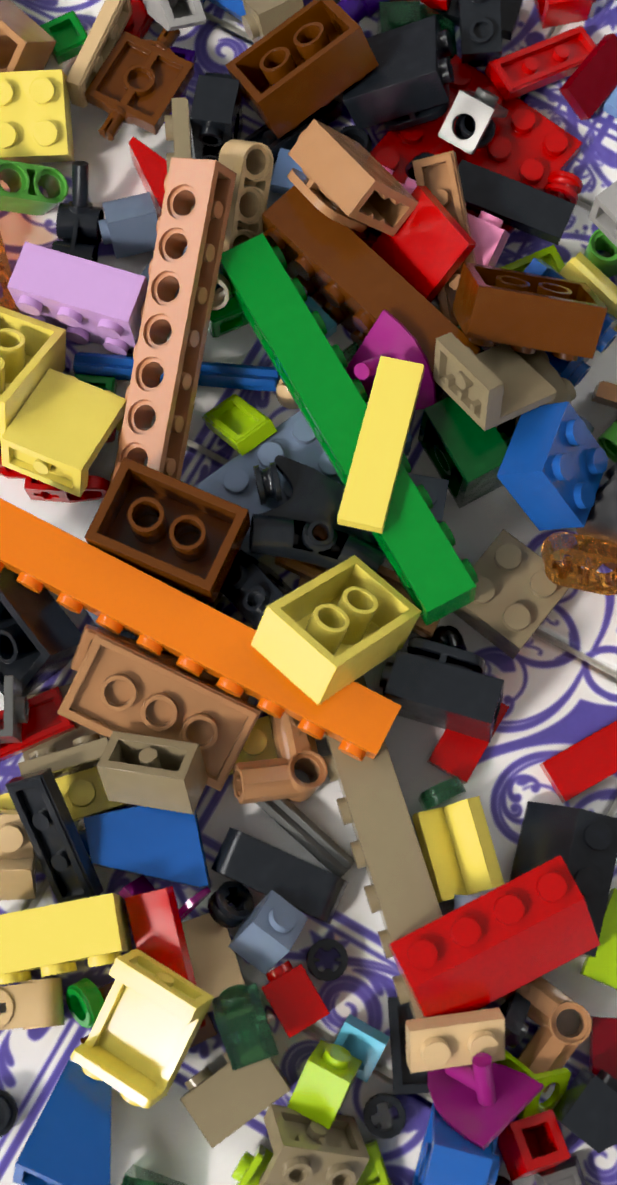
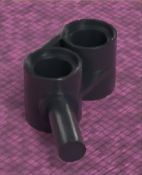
[51,161,104,262]

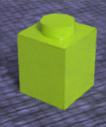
[287,1039,363,1129]

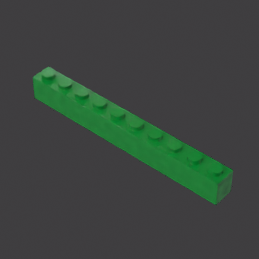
[220,233,479,626]

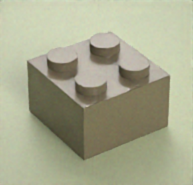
[453,529,574,659]

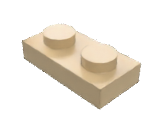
[405,1007,505,1073]

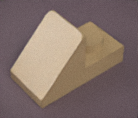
[0,809,36,900]

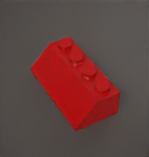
[388,855,600,1018]

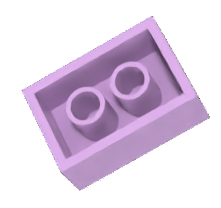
[7,242,148,356]

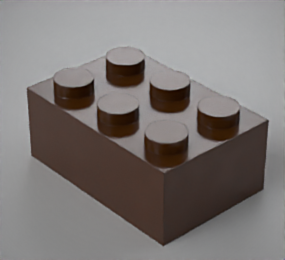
[225,0,379,139]
[452,262,608,361]
[85,457,250,604]

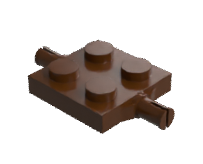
[85,28,195,141]

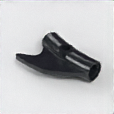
[249,455,385,572]

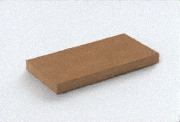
[57,630,261,792]

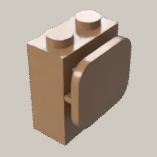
[287,119,419,237]

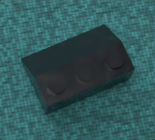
[0,567,82,696]
[509,801,617,957]

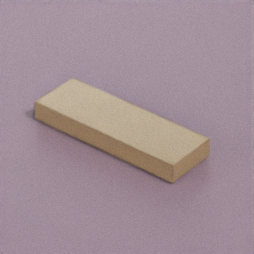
[65,0,132,108]

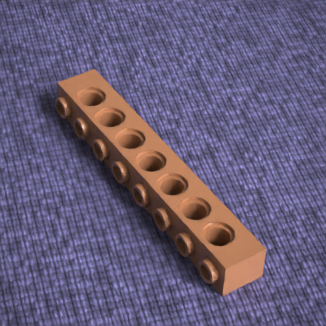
[110,157,237,484]

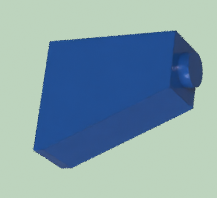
[79,806,211,889]
[12,1060,111,1185]

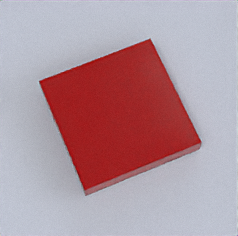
[371,185,477,303]

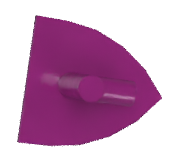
[345,309,437,410]
[427,1052,544,1150]

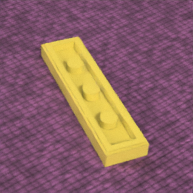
[337,356,424,534]

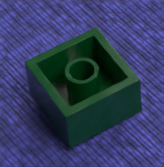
[418,396,511,509]

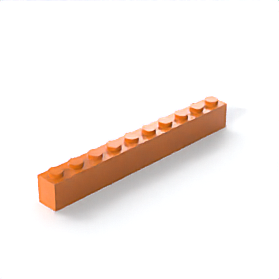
[0,498,401,761]

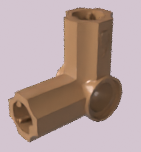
[232,713,328,804]
[502,976,592,1093]

